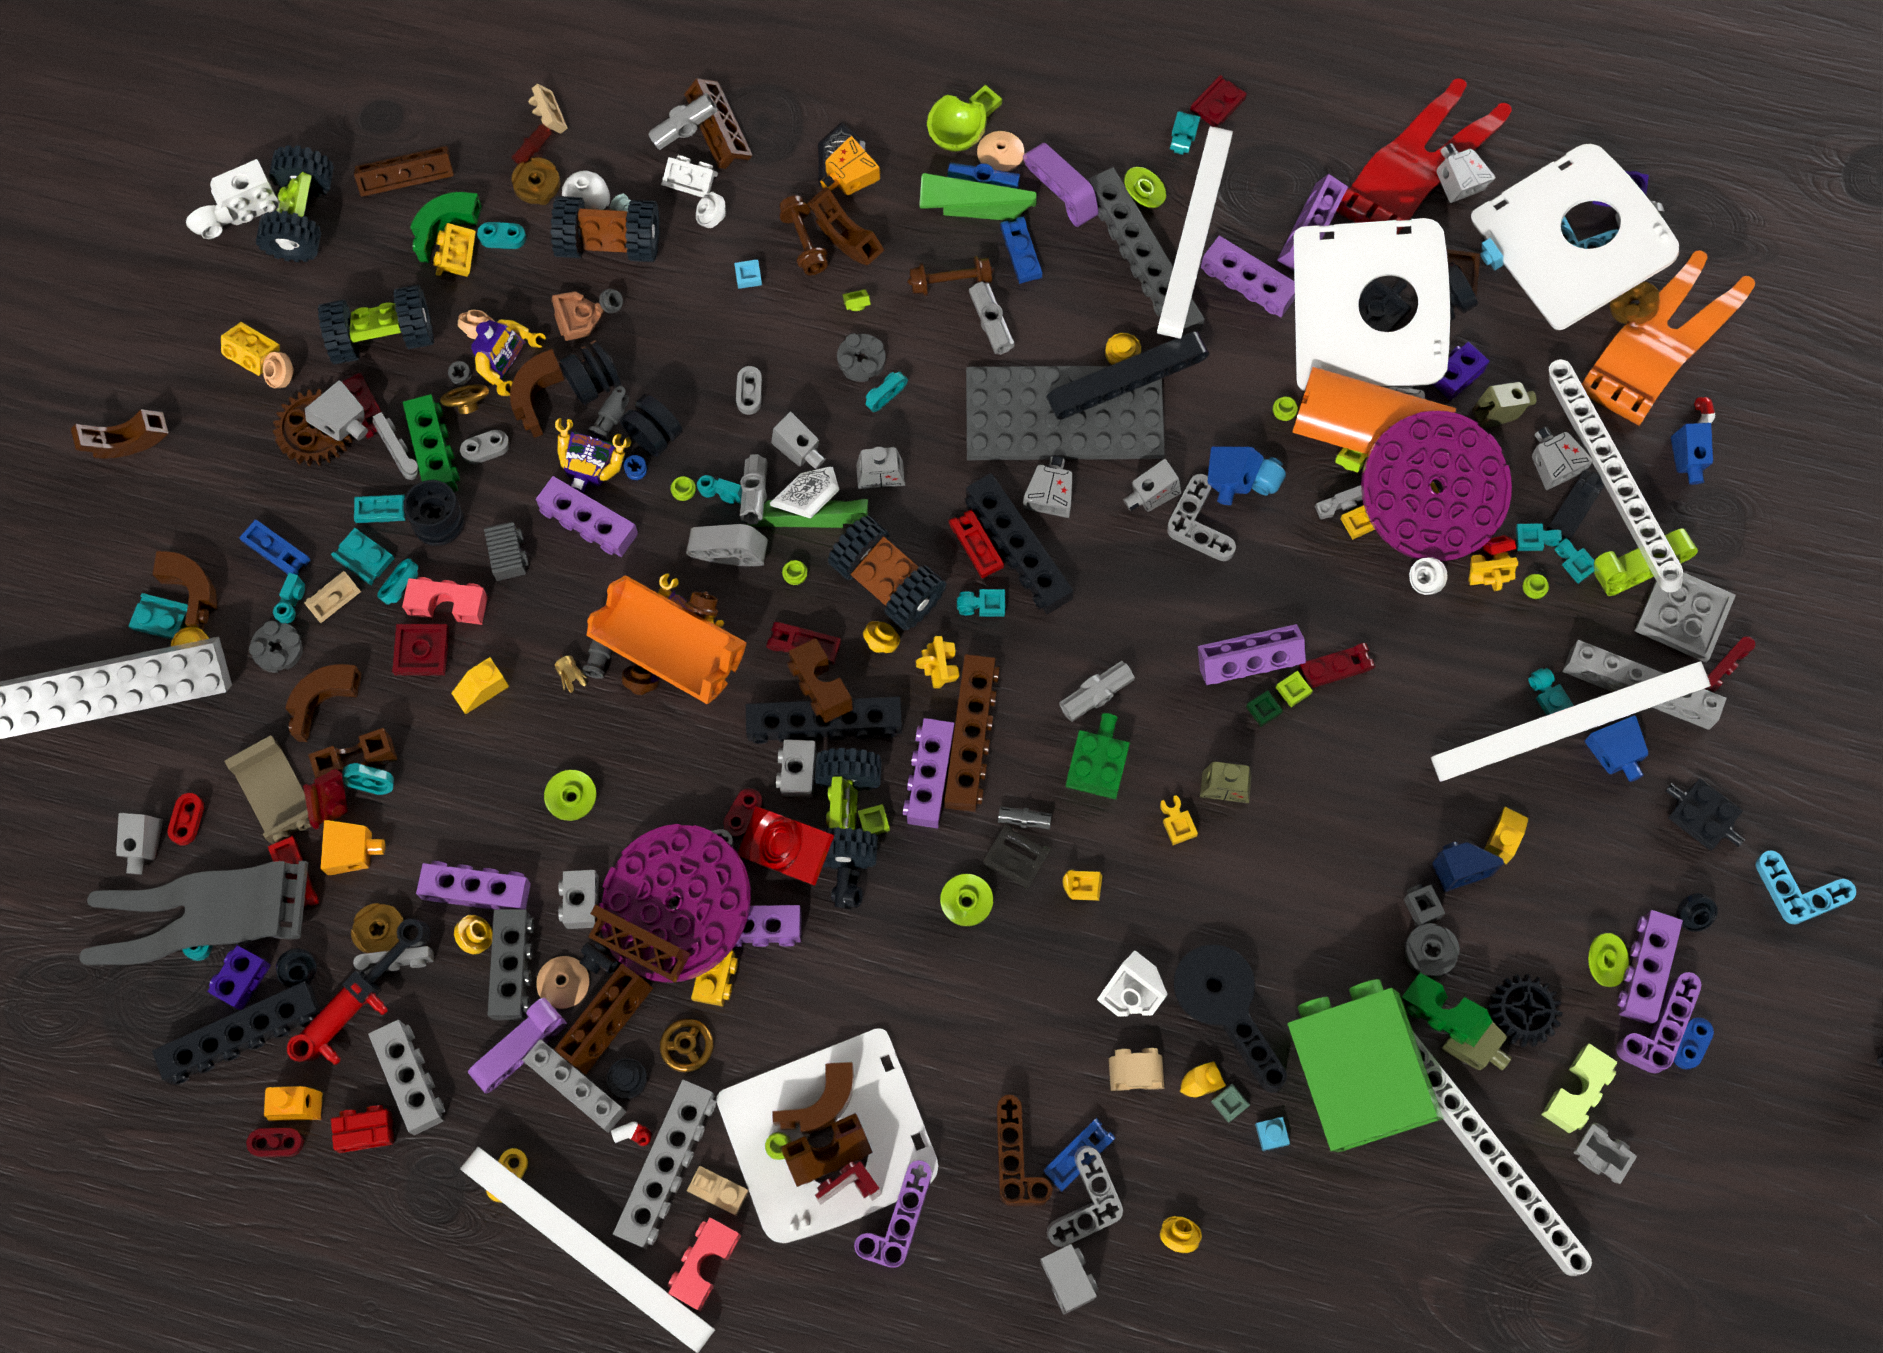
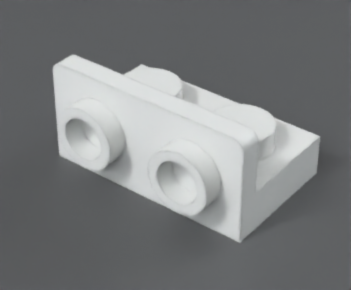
[661,155,718,197]

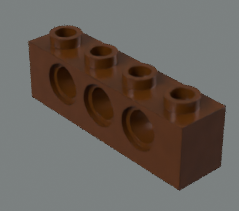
[554,964,653,1075]

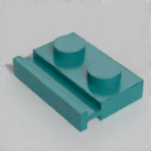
[331,528,395,585]
[129,593,188,640]

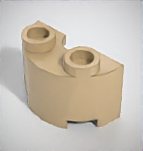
[1109,1048,1165,1091]

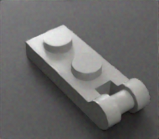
[373,412,418,480]
[353,946,434,975]

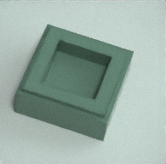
[1211,1084,1250,1123]

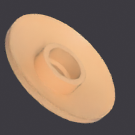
[977,131,1024,172]
[536,956,590,1009]

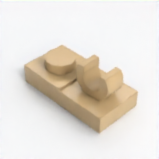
[528,84,567,133]
[304,571,361,623]
[687,1166,749,1216]

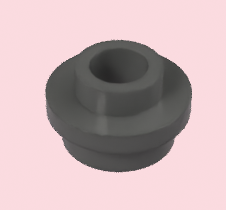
[599,289,623,313]

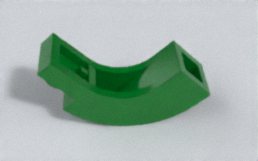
[410,192,482,263]

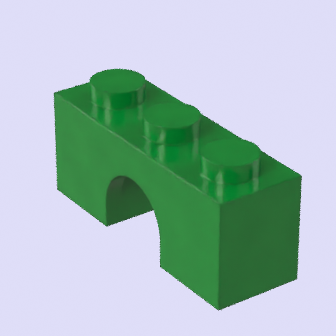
[1401,973,1492,1047]

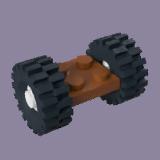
[551,196,660,262]
[828,516,947,630]

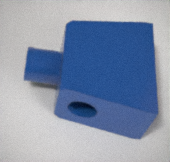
[1671,423,1713,485]
[1207,447,1264,505]
[1585,715,1648,782]

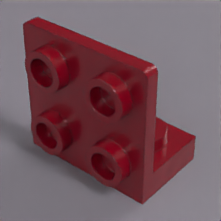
[815,1161,881,1205]

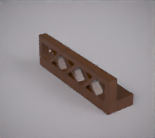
[684,78,753,169]
[354,146,454,197]
[588,905,691,983]

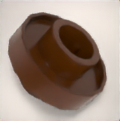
[622,664,660,695]

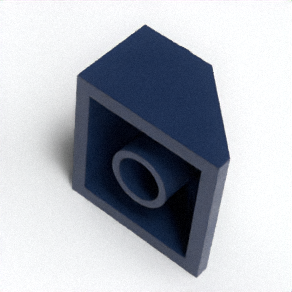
[1432,842,1504,892]

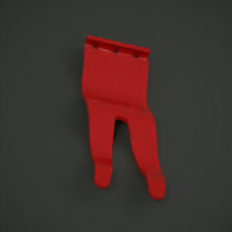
[1336,78,1512,235]

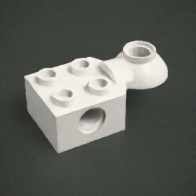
[186,159,280,239]

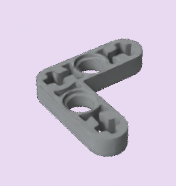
[1167,474,1236,561]
[1046,1145,1123,1247]

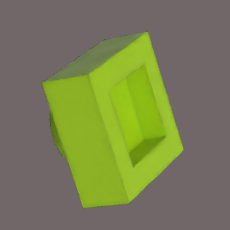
[969,85,1002,117]
[842,289,871,311]
[1335,448,1368,473]
[1276,671,1313,707]
[858,804,890,835]

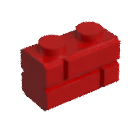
[331,1105,394,1153]

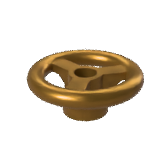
[440,384,489,414]
[660,1019,713,1072]

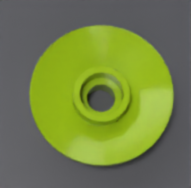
[1124,167,1166,208]
[544,770,597,821]
[940,874,993,926]
[1588,933,1629,987]

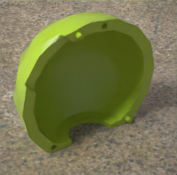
[927,95,987,152]

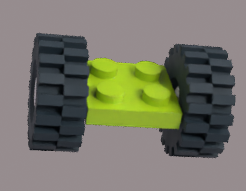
[256,145,334,262]
[318,284,434,365]
[815,748,882,870]

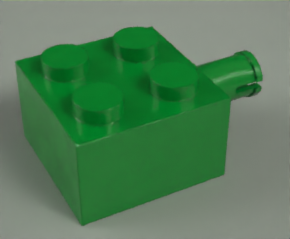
[1066,713,1130,799]

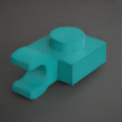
[1516,524,1562,551]
[1554,538,1595,584]

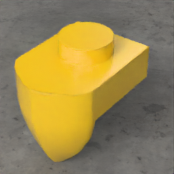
[1062,870,1102,900]
[1180,1061,1226,1097]

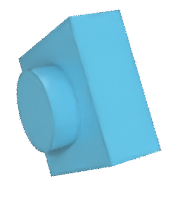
[1480,238,1504,270]
[734,260,762,289]
[1255,1117,1290,1151]

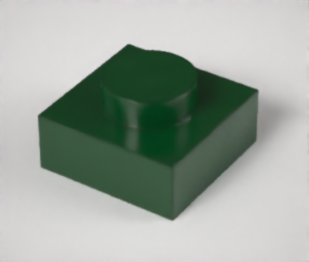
[1246,691,1283,727]

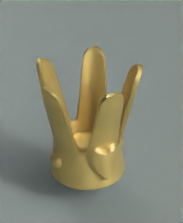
[555,655,587,693]

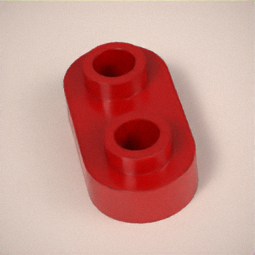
[168,793,204,845]

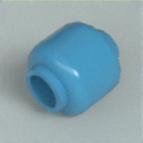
[1252,457,1286,496]

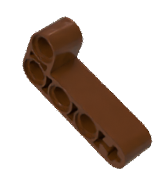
[997,1095,1052,1206]

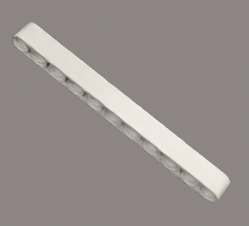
[1157,126,1233,339]
[1549,359,1683,592]
[1430,661,1711,782]
[1413,1032,1592,1276]
[460,1147,715,1353]

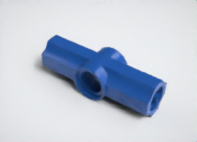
[947,162,1020,189]

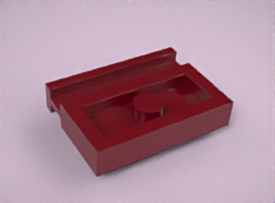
[1190,75,1247,128]
[303,768,348,830]

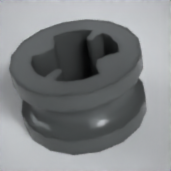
[448,361,472,385]

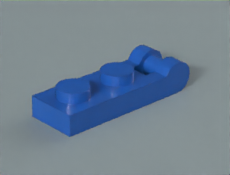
[1000,217,1042,284]
[239,519,311,575]
[1043,1118,1116,1192]

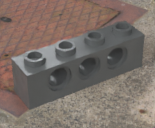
[488,909,534,1020]

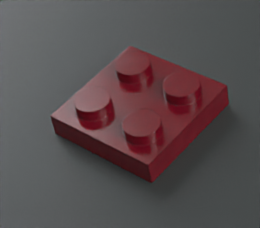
[392,624,449,675]

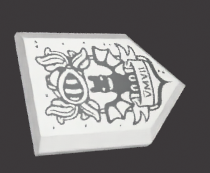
[770,467,839,519]

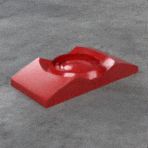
[738,806,834,885]

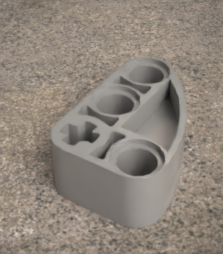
[686,524,768,566]

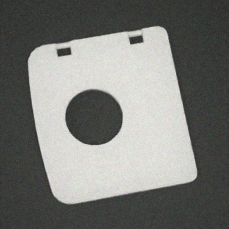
[1471,144,1679,330]
[1294,218,1450,391]
[716,1028,938,1243]

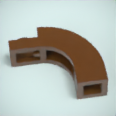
[808,187,884,265]
[510,349,564,438]
[71,409,168,459]
[152,551,217,631]
[285,664,362,742]
[772,1062,854,1135]

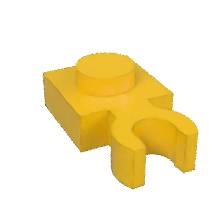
[1160,795,1198,845]

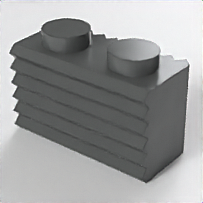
[484,521,529,581]

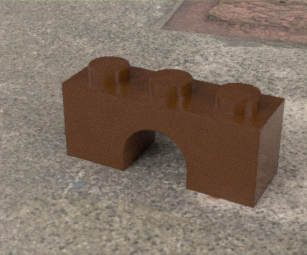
[787,638,853,723]
[308,728,398,778]
[780,1113,873,1187]

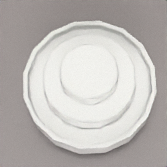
[696,192,725,228]
[1409,557,1447,595]

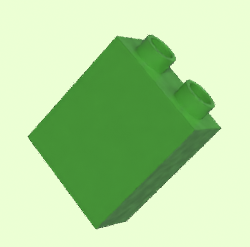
[1288,979,1444,1152]

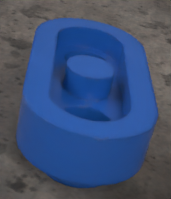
[1674,1017,1714,1069]

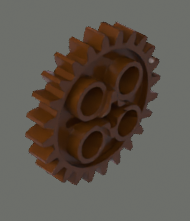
[273,389,353,466]

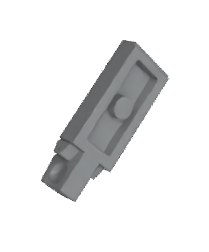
[1315,485,1363,520]

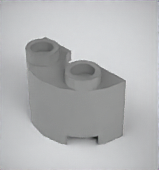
[1574,1122,1637,1184]

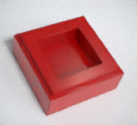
[1482,535,1516,555]

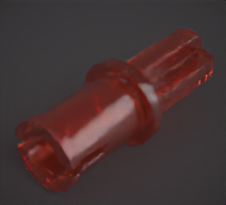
[511,124,551,165]

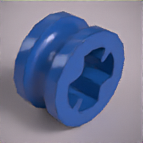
[624,455,647,480]

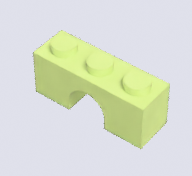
[1541,1044,1617,1133]

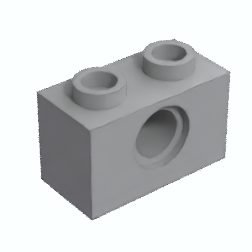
[776,740,817,798]
[558,870,599,929]

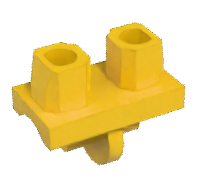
[1468,552,1518,591]
[916,636,959,688]

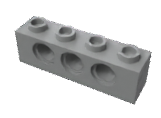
[368,1020,445,1135]
[522,1039,626,1133]

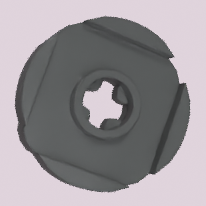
[837,333,886,382]
[249,621,303,673]
[1404,923,1460,978]

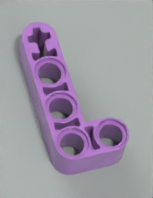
[1023,143,1098,227]
[1616,972,1701,1074]
[468,998,567,1093]
[854,1160,932,1268]

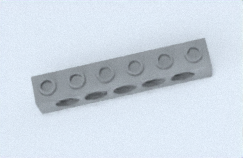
[1562,640,1726,730]
[613,1080,717,1250]

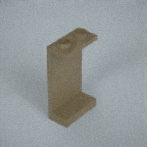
[225,735,311,844]

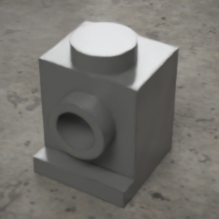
[1403,884,1445,928]

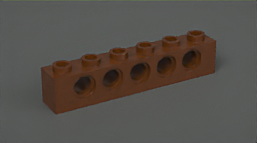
[945,654,1000,812]

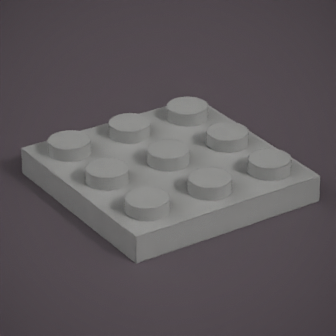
[1634,572,1736,663]

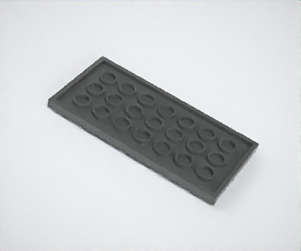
[966,366,1165,460]

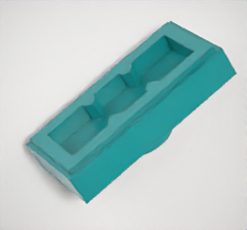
[354,494,406,523]

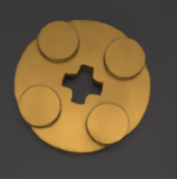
[512,158,560,205]
[1610,281,1660,325]
[351,903,404,954]

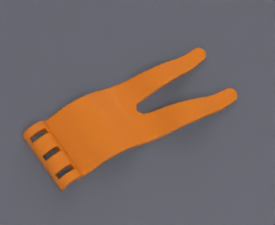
[1582,251,1755,426]

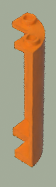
[1292,367,1456,454]
[587,575,747,704]

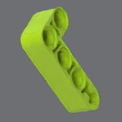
[1594,529,1698,596]

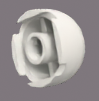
[562,171,610,210]

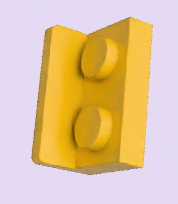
[433,223,476,277]
[221,322,279,376]
[691,950,738,1007]

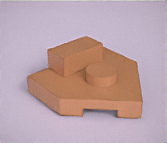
[552,291,605,341]

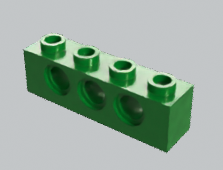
[403,394,460,492]

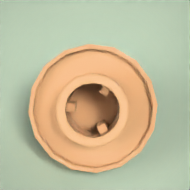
[458,310,494,339]
[263,352,294,388]

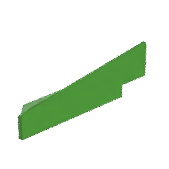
[920,173,1037,221]
[747,499,868,528]

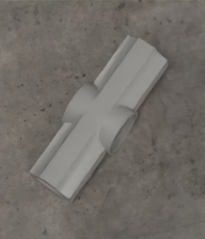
[648,93,718,150]
[969,281,1014,355]
[740,454,767,524]
[1059,661,1135,722]

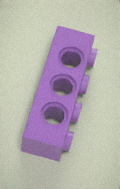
[1277,174,1348,271]
[1201,236,1295,317]
[536,476,638,557]
[1198,624,1306,685]
[903,718,954,828]
[416,861,531,910]
[734,905,802,947]
[1617,910,1683,1025]

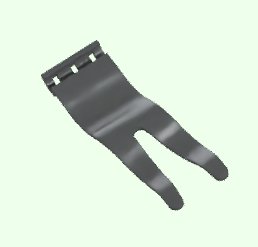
[79,861,308,965]

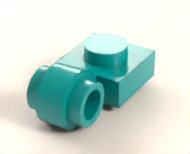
[1170,112,1200,155]
[697,475,742,504]
[273,573,305,624]
[957,589,1005,617]
[1528,668,1574,715]

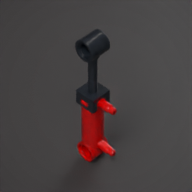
[287,919,431,1065]

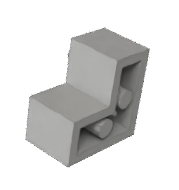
[1040,1244,1098,1315]

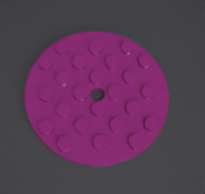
[1361,411,1512,562]
[599,824,751,983]

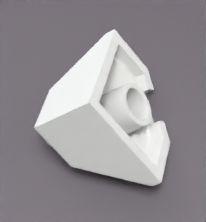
[1097,951,1168,1016]

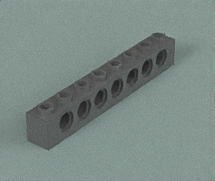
[1088,167,1205,339]

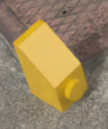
[452,657,509,714]
[1484,807,1529,864]

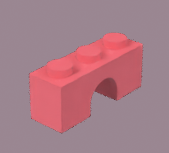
[402,577,488,625]
[668,1218,741,1311]

